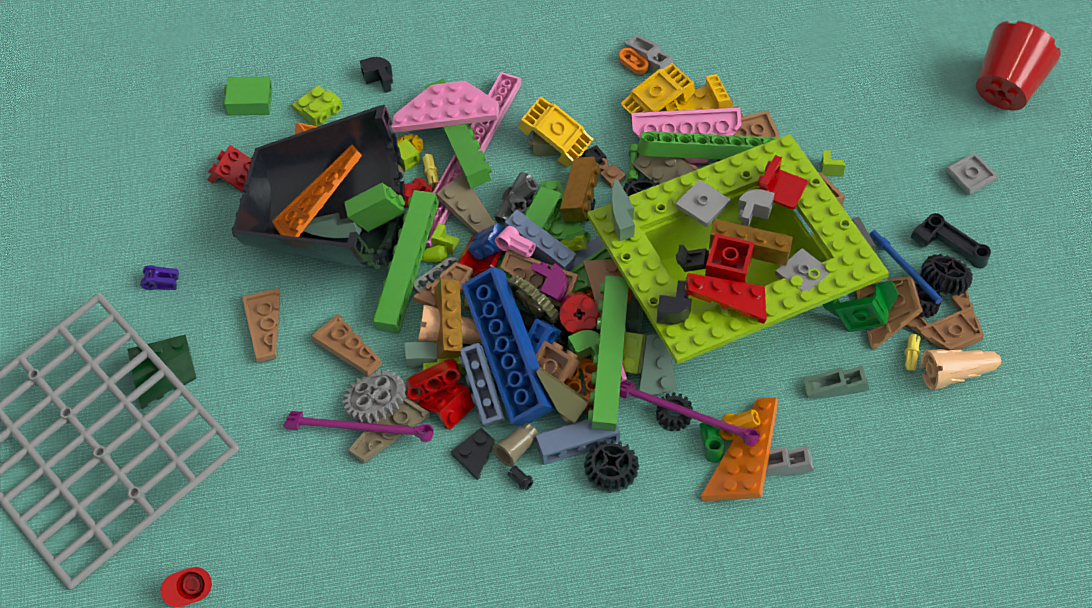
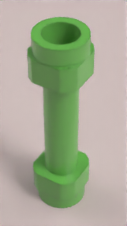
[627,143,639,183]

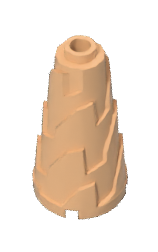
[418,305,482,345]
[921,349,1001,390]

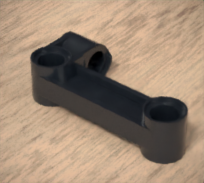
[911,213,991,269]

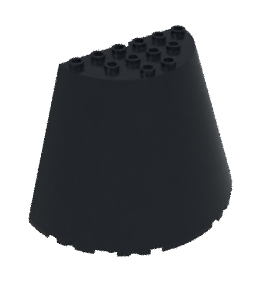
[232,104,405,270]

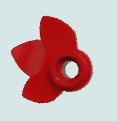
[404,178,433,207]

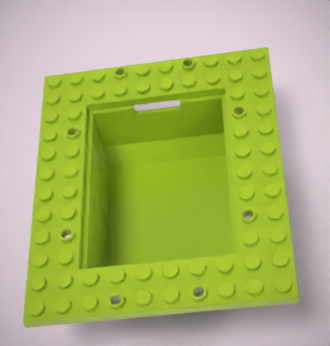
[587,134,889,365]

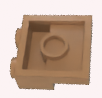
[536,341,581,383]

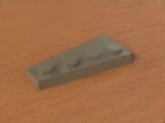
[348,398,430,464]

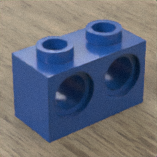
[528,318,562,355]

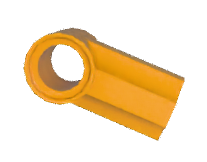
[720,409,760,440]

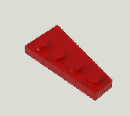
[686,273,767,324]

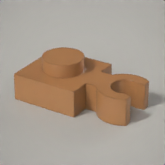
[597,158,626,188]

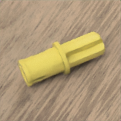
[423,154,439,189]
[904,334,921,371]

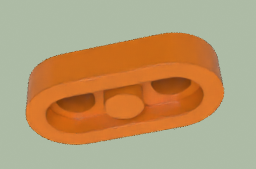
[619,48,649,75]

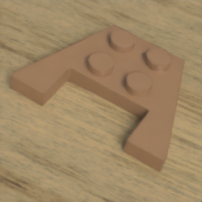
[856,277,923,349]
[905,291,984,350]

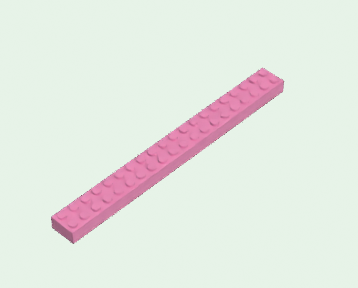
[425,72,521,249]

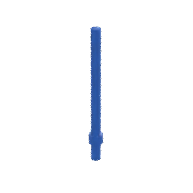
[870,230,942,304]

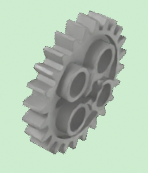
[342,370,407,423]

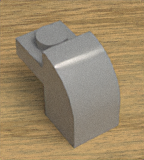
[738,189,775,227]

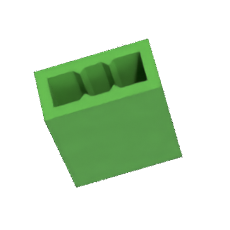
[222,76,272,115]
[345,183,405,231]

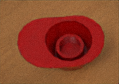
[160,567,212,607]

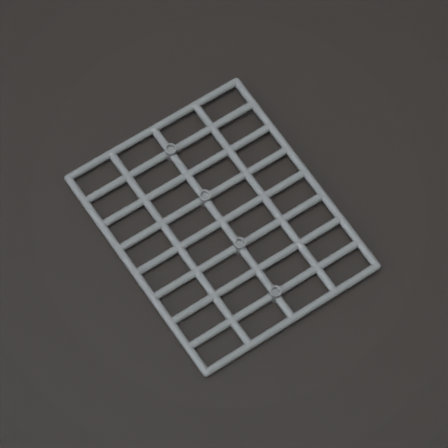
[0,293,240,590]

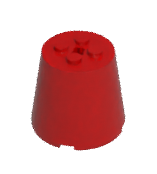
[976,21,1061,111]

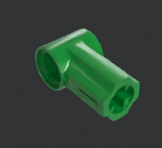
[699,423,724,462]

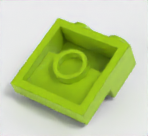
[292,85,342,127]
[622,331,646,374]

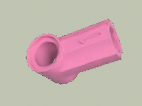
[495,226,536,258]

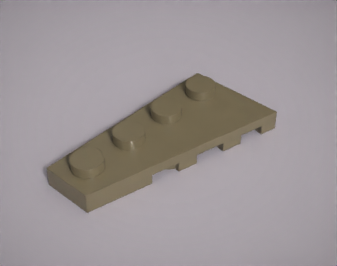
[436,173,495,234]

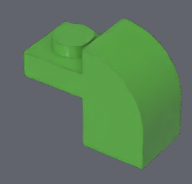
[568,330,600,360]

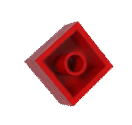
[705,233,755,283]

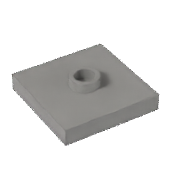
[946,152,999,196]
[675,180,731,227]
[775,249,830,291]

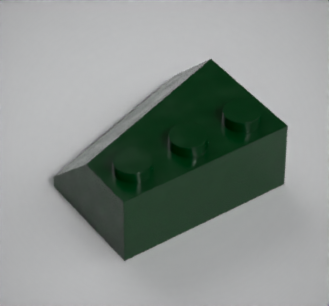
[127,334,197,409]

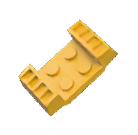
[620,63,695,116]
[661,74,733,112]
[518,96,594,167]

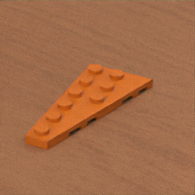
[272,145,362,237]
[700,397,778,501]

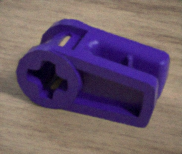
[140,265,179,290]

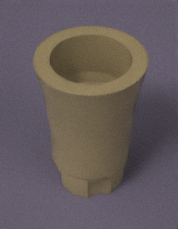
[493,423,538,467]

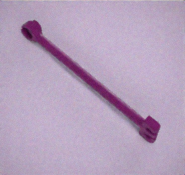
[619,380,760,446]
[283,411,434,442]

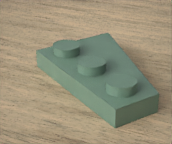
[639,333,677,395]

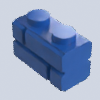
[468,224,504,260]

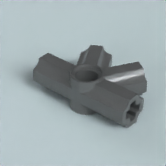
[494,172,538,225]

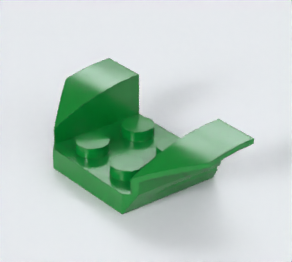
[822,280,898,332]

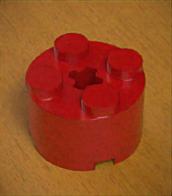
[559,292,599,333]

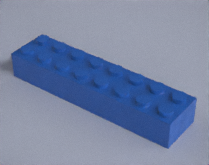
[462,266,555,426]

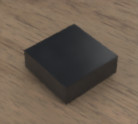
[582,145,607,164]

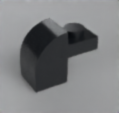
[360,57,393,93]
[656,280,692,325]

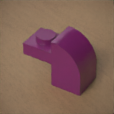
[530,262,568,303]

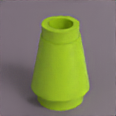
[421,244,448,263]

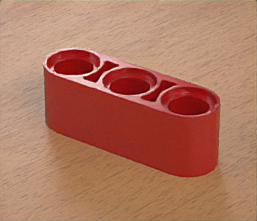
[406,359,460,401]

